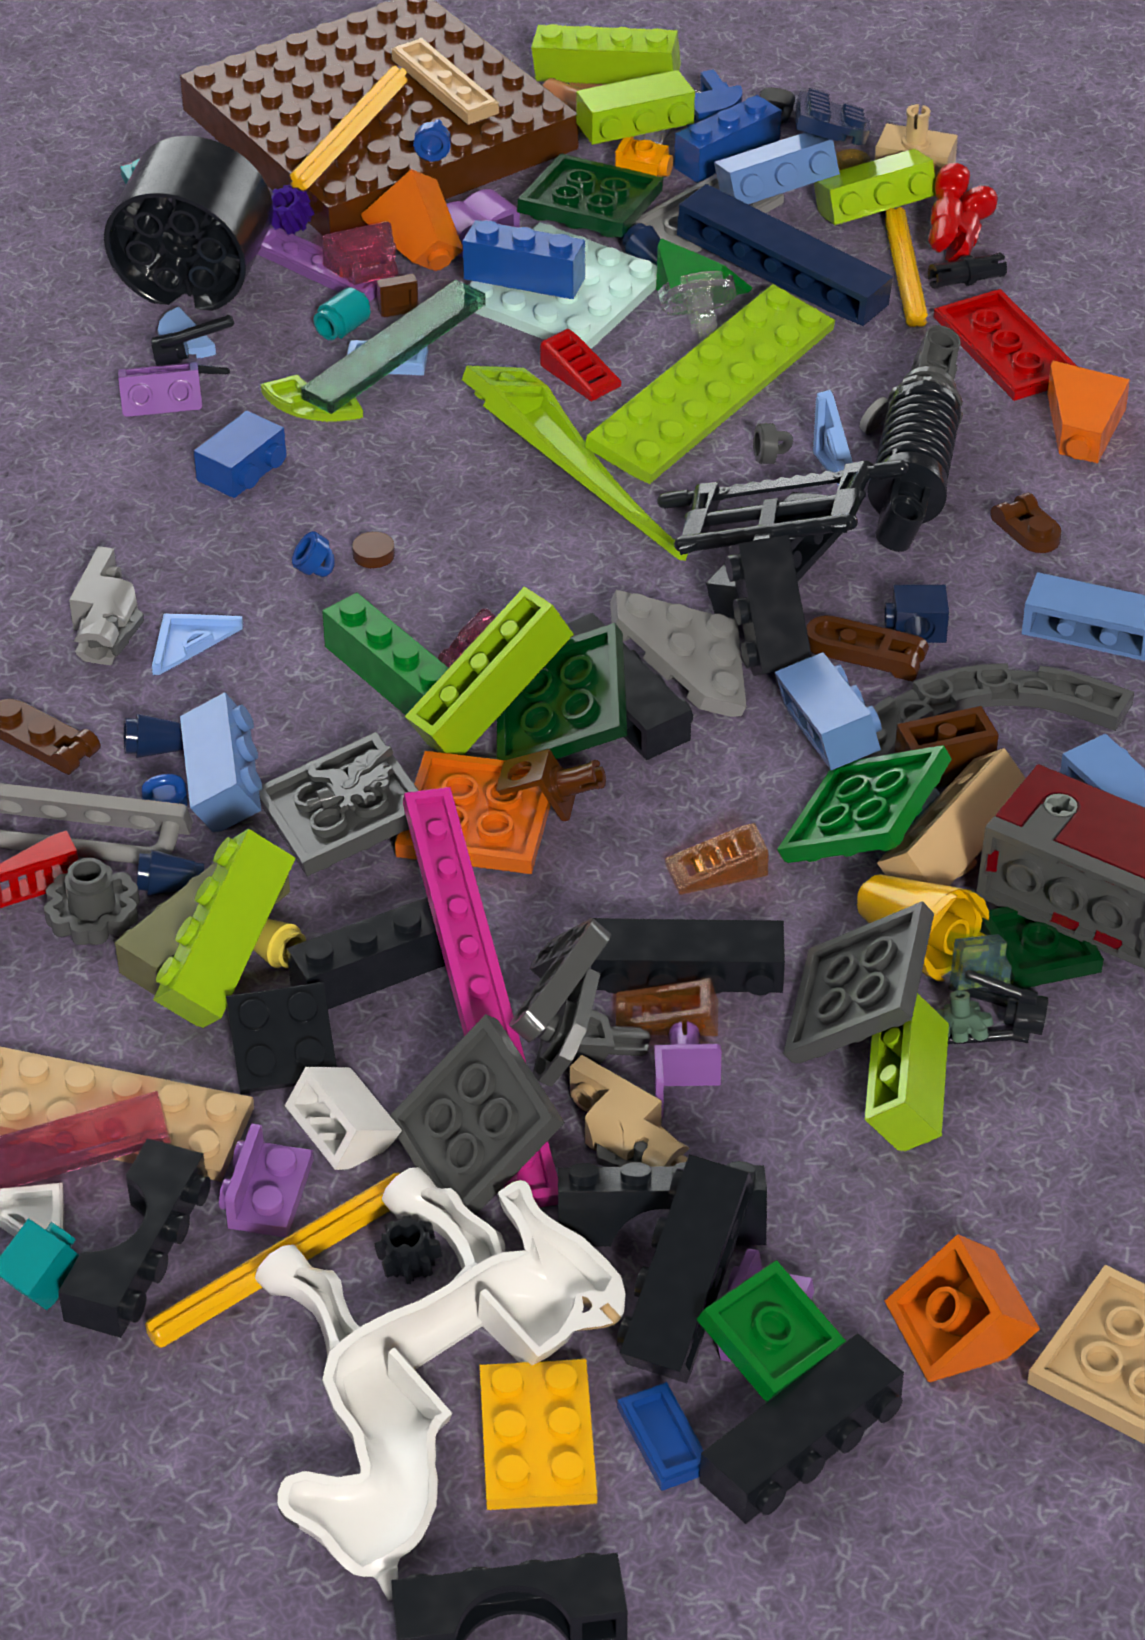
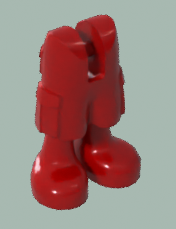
[929,163,998,262]

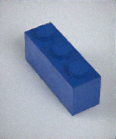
[675,95,781,183]
[463,220,585,299]

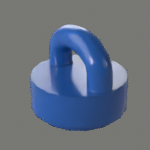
[413,119,451,162]
[292,531,335,577]
[142,774,188,806]

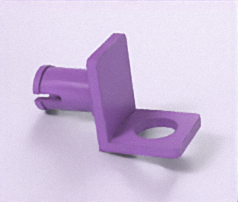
[654,1022,721,1118]

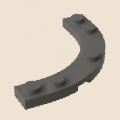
[858,663,1134,760]

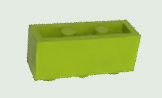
[576,70,695,145]
[814,149,936,225]
[864,993,949,1151]

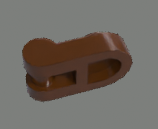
[991,492,1061,553]

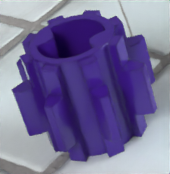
[271,185,314,235]

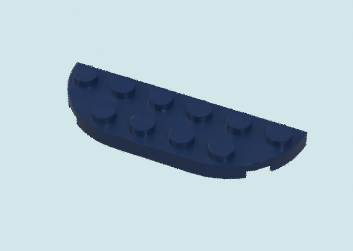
[796,87,871,145]

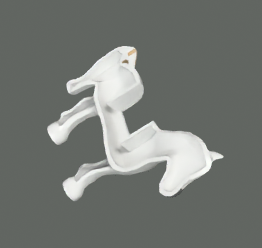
[254,1167,625,1600]

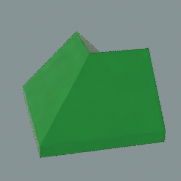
[656,238,753,304]

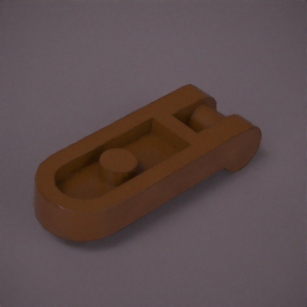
[806,615,929,682]
[0,699,101,775]

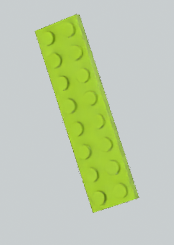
[585,284,835,484]

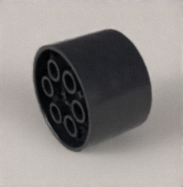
[104,136,273,311]

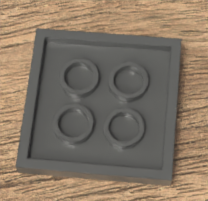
[259,732,418,876]
[783,901,934,1064]
[390,1014,565,1215]

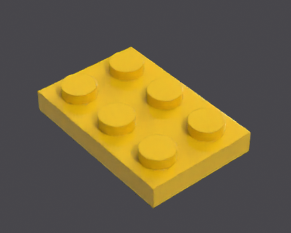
[479,1359,597,1510]

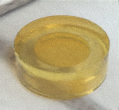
[836,149,871,170]

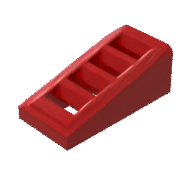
[540,329,621,402]
[0,830,78,908]

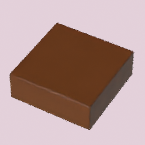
[376,273,419,318]

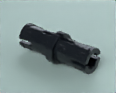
[928,252,1007,289]

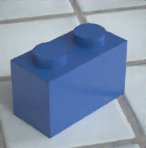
[194,410,287,498]

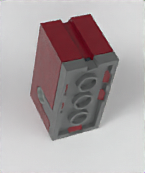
[976,764,1145,969]

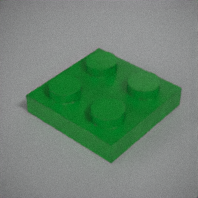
[697,1260,846,1403]

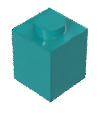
[0,1218,79,1311]

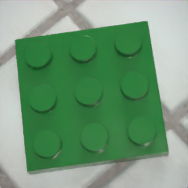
[777,745,952,863]

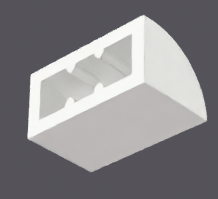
[285,1067,402,1170]

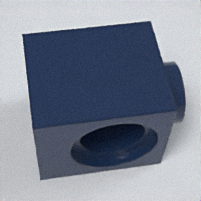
[884,584,949,643]

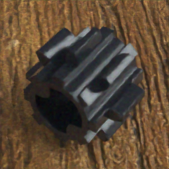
[375,1216,442,1284]

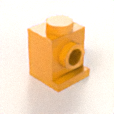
[615,136,673,177]

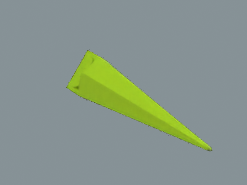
[461,366,688,561]

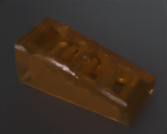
[665,823,769,895]
[616,979,718,1036]

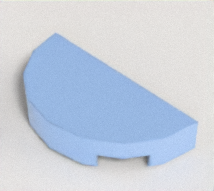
[158,306,216,358]

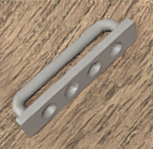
[0,783,193,864]

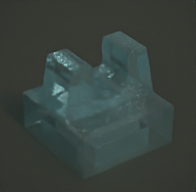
[950,934,1011,990]

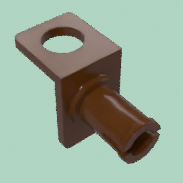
[496,749,606,821]

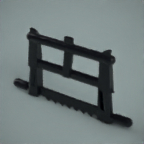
[657,460,909,555]

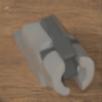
[69,546,144,665]

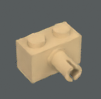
[875,104,958,180]

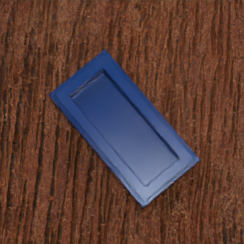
[617,1382,704,1491]

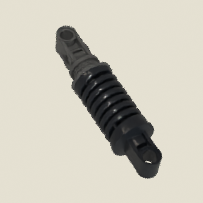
[868,325,963,552]

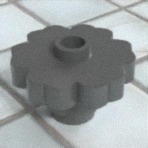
[44,858,140,945]

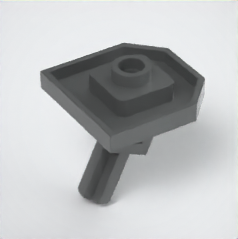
[533,968,651,1087]

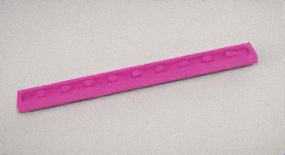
[403,787,558,1208]

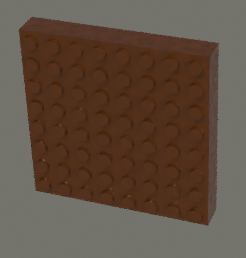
[180,0,579,243]

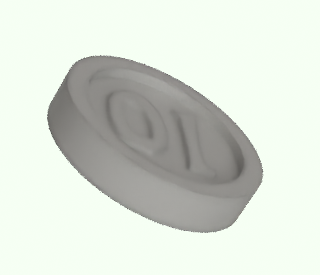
[859,397,889,435]

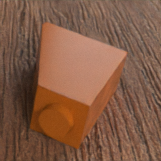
[361,169,463,271]
[1047,361,1130,463]

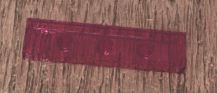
[0,1091,171,1188]

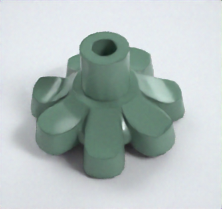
[936,990,994,1043]

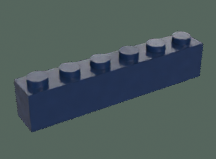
[676,184,893,326]

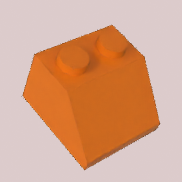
[885,1234,1040,1382]

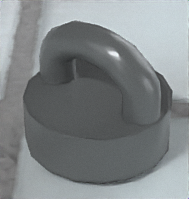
[759,87,795,123]
[753,423,793,464]

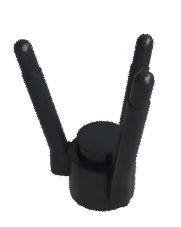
[151,315,234,374]
[948,970,1048,1044]

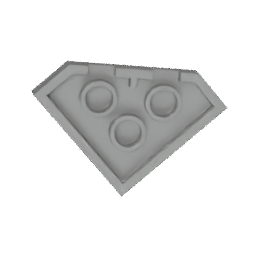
[610,590,747,717]

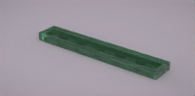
[301,280,486,414]

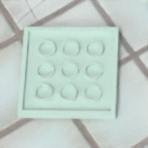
[455,222,657,349]

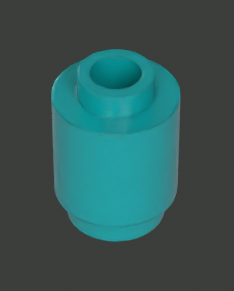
[313,287,371,340]

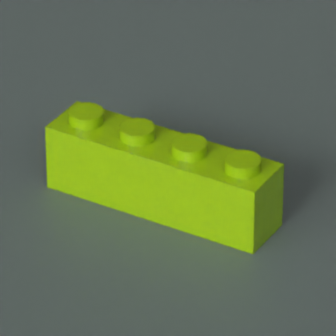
[531,24,681,84]
[405,586,574,755]
[153,829,296,1028]

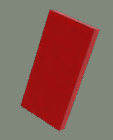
[934,289,1078,401]

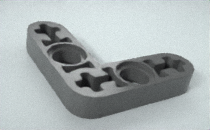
[509,918,611,1042]

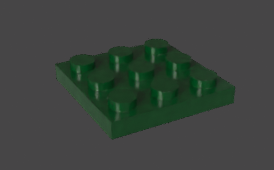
[517,153,663,238]
[497,623,627,760]

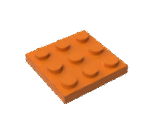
[395,751,551,874]

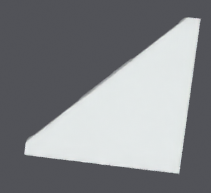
[0,1183,65,1237]

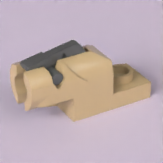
[570,1055,689,1167]

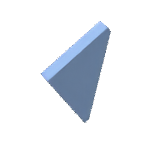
[813,390,853,486]
[152,613,243,675]

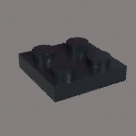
[226,982,337,1094]

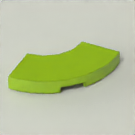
[261,375,363,422]

